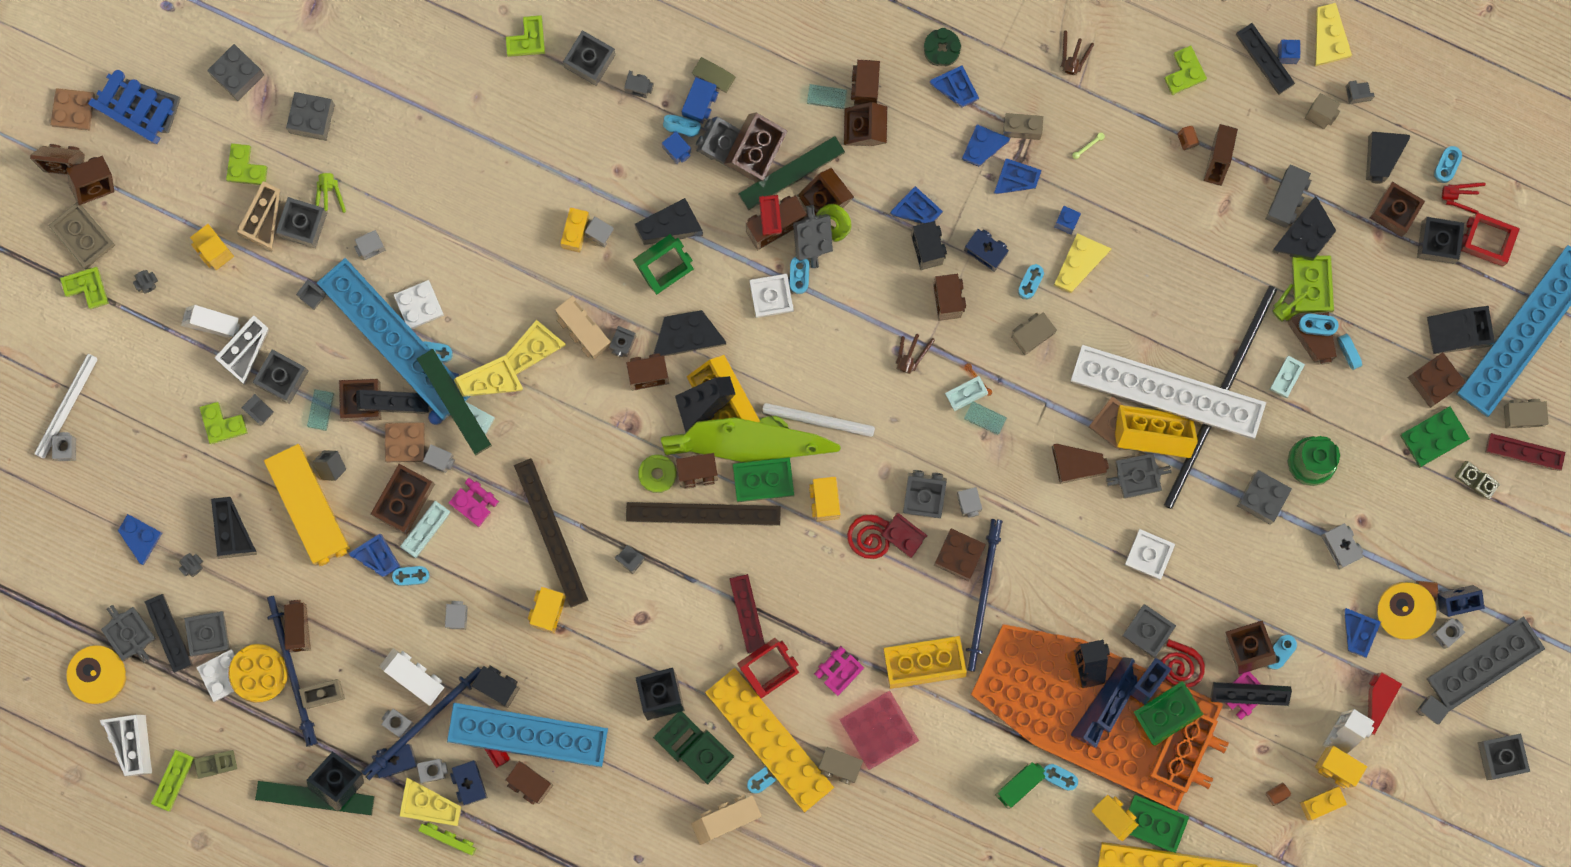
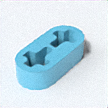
[1018,264,1044,300]
[1337,334,1362,370]
[424,341,453,363]
[392,566,430,586]
[1043,764,1078,791]
[747,767,777,794]

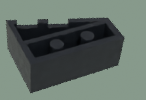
[675,376,735,432]

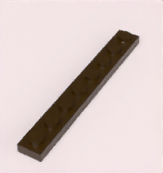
[514,458,589,608]
[626,502,781,526]

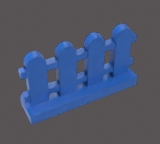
[88,70,174,144]

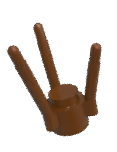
[1060,30,1094,75]
[895,334,935,374]

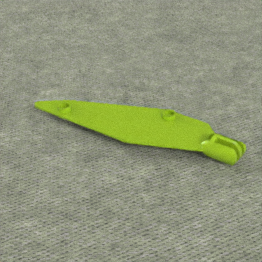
[661,417,841,462]

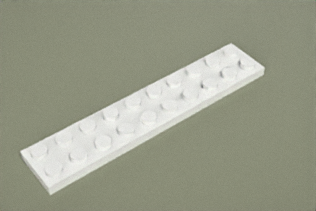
[1071,345,1266,439]

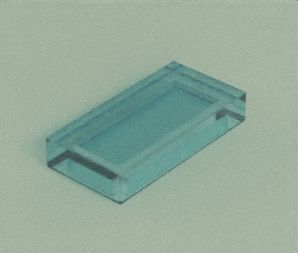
[807,84,847,109]
[307,389,334,431]
[964,402,1007,435]

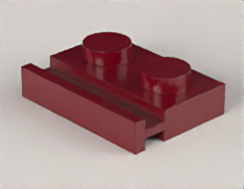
[880,512,928,558]

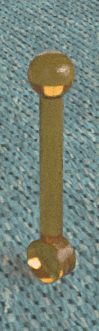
[964,363,992,396]

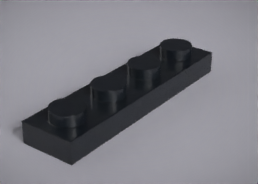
[1236,23,1295,95]
[356,390,429,414]
[144,594,193,673]
[1211,682,1292,706]

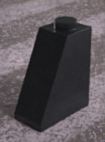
[1366,131,1410,184]

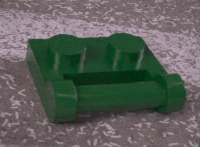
[653,712,703,762]

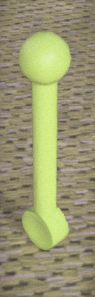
[1072,133,1105,159]

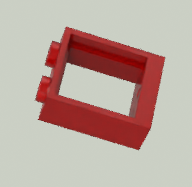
[1461,212,1520,267]
[737,638,799,699]

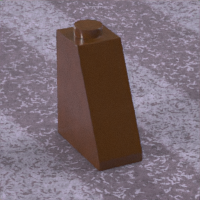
[1203,124,1238,186]
[1288,312,1337,365]
[1052,444,1109,484]
[284,600,311,653]

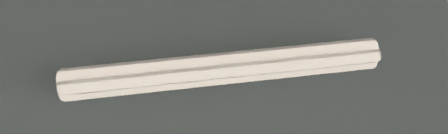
[35,354,97,459]
[762,403,875,437]

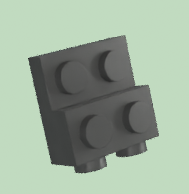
[696,116,740,169]
[903,470,947,518]

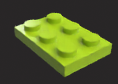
[1292,256,1334,313]

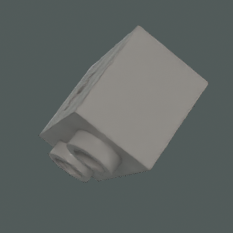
[1321,523,1363,569]

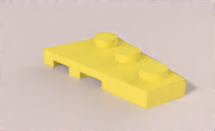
[506,320,566,375]
[454,355,523,397]
[400,778,462,826]

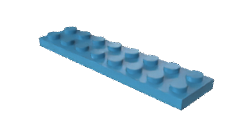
[447,703,608,768]

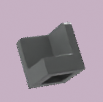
[1345,80,1375,104]
[296,280,326,310]
[242,394,274,426]
[313,450,346,481]
[615,545,645,574]
[1416,695,1450,725]

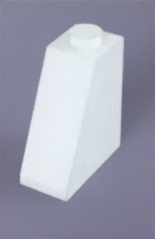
[181,305,240,338]

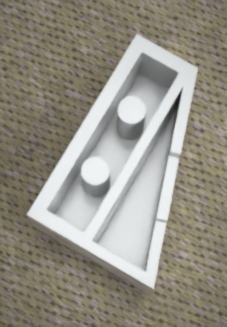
[215,315,269,385]
[379,648,444,706]
[1323,709,1374,754]
[100,715,152,776]

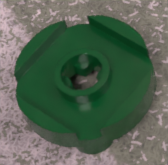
[924,28,961,66]

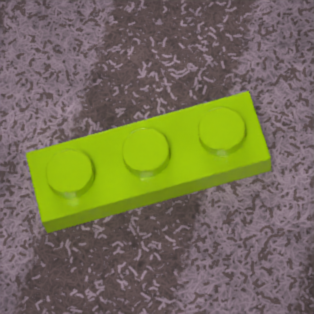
[151,750,195,812]
[418,822,477,856]

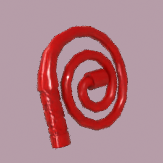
[847,514,890,559]
[1161,639,1205,688]

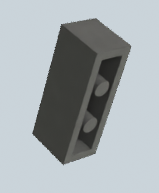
[1265,164,1312,228]

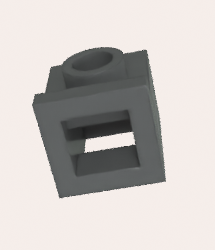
[624,70,654,99]
[609,326,636,358]

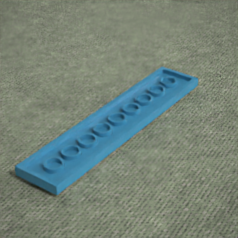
[1457,245,1571,417]
[317,258,471,421]

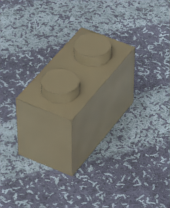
[1304,93,1340,129]
[1003,113,1044,140]
[1011,312,1057,355]
[1504,399,1549,429]
[299,679,345,709]
[818,747,863,785]

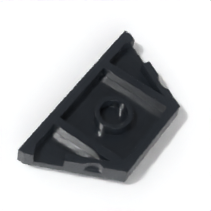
[1272,196,1336,261]
[654,310,726,356]

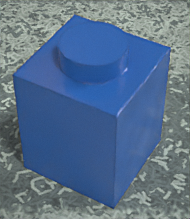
[1277,39,1300,64]
[662,131,691,164]
[1054,206,1081,235]

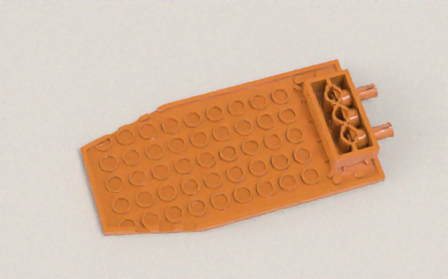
[971,624,1229,811]

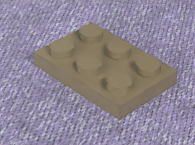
[48,202,115,269]

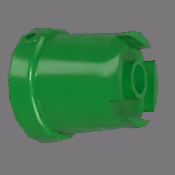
[1287,436,1340,486]

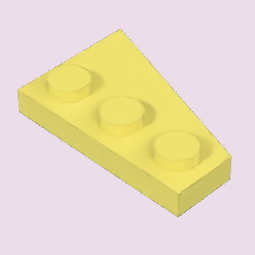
[1315,3,1352,67]
[1054,233,1112,293]

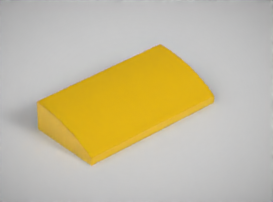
[883,636,967,689]

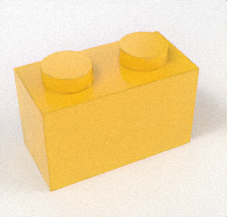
[560,207,590,253]
[1299,787,1347,821]
[1092,794,1139,842]

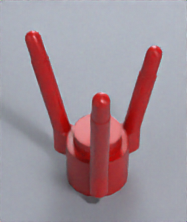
[1442,182,1486,214]

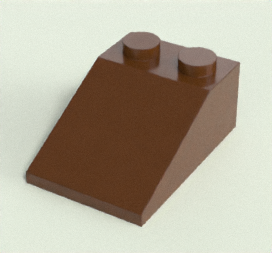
[30,144,85,175]

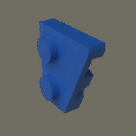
[930,65,979,108]
[962,124,1010,167]
[994,158,1042,194]
[890,186,943,224]
[118,514,162,565]
[349,534,401,577]
[1344,608,1381,658]

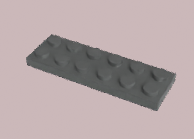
[1427,616,1545,711]

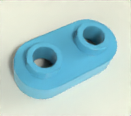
[663,115,701,137]
[1434,146,1462,183]
[790,257,809,294]
[1299,314,1339,336]
[1267,635,1297,670]

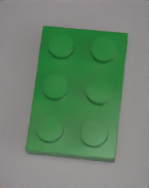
[1400,406,1470,468]
[733,457,794,503]
[1134,681,1204,746]
[1129,795,1189,853]

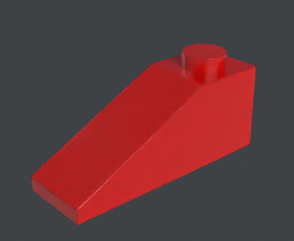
[1368,672,1402,735]

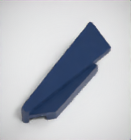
[1071,657,1138,748]

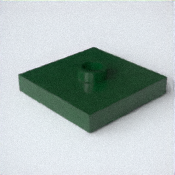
[679,729,735,785]

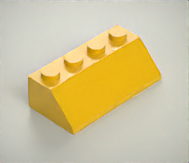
[686,355,760,422]
[1115,405,1198,458]

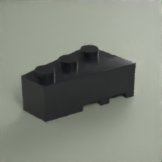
[635,198,703,245]
[211,497,257,559]
[1074,639,1110,689]

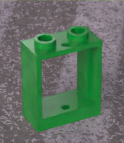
[633,234,694,295]
[995,762,1046,809]

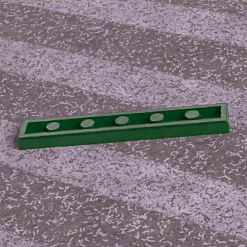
[738,136,845,211]
[416,349,492,456]
[255,781,375,816]

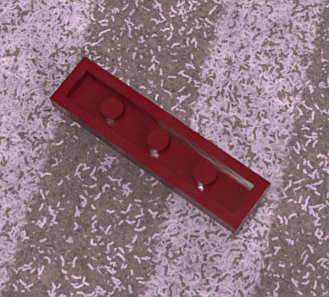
[1485,433,1566,471]
[729,574,765,654]

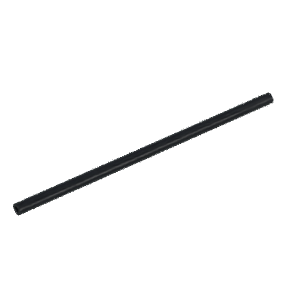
[1164,286,1277,509]

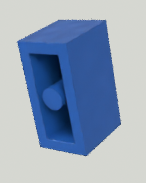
[682,77,719,124]

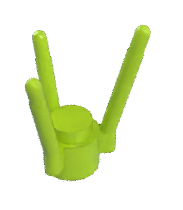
[315,173,346,213]
[1272,284,1309,322]

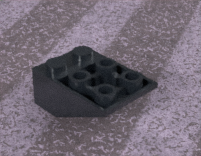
[1427,306,1495,354]

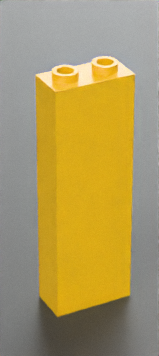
[264,443,351,567]

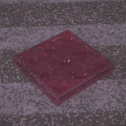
[839,690,919,770]

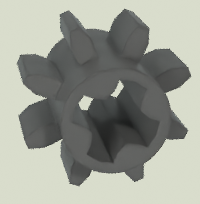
[133,270,158,294]
[179,553,203,577]

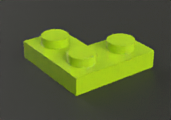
[506,15,545,57]
[1164,46,1207,95]
[226,143,268,185]
[60,267,109,309]
[199,402,248,444]

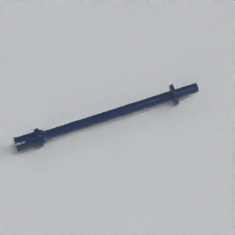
[966,519,1003,672]
[267,596,318,747]
[361,667,481,781]

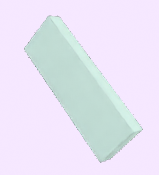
[400,501,451,558]

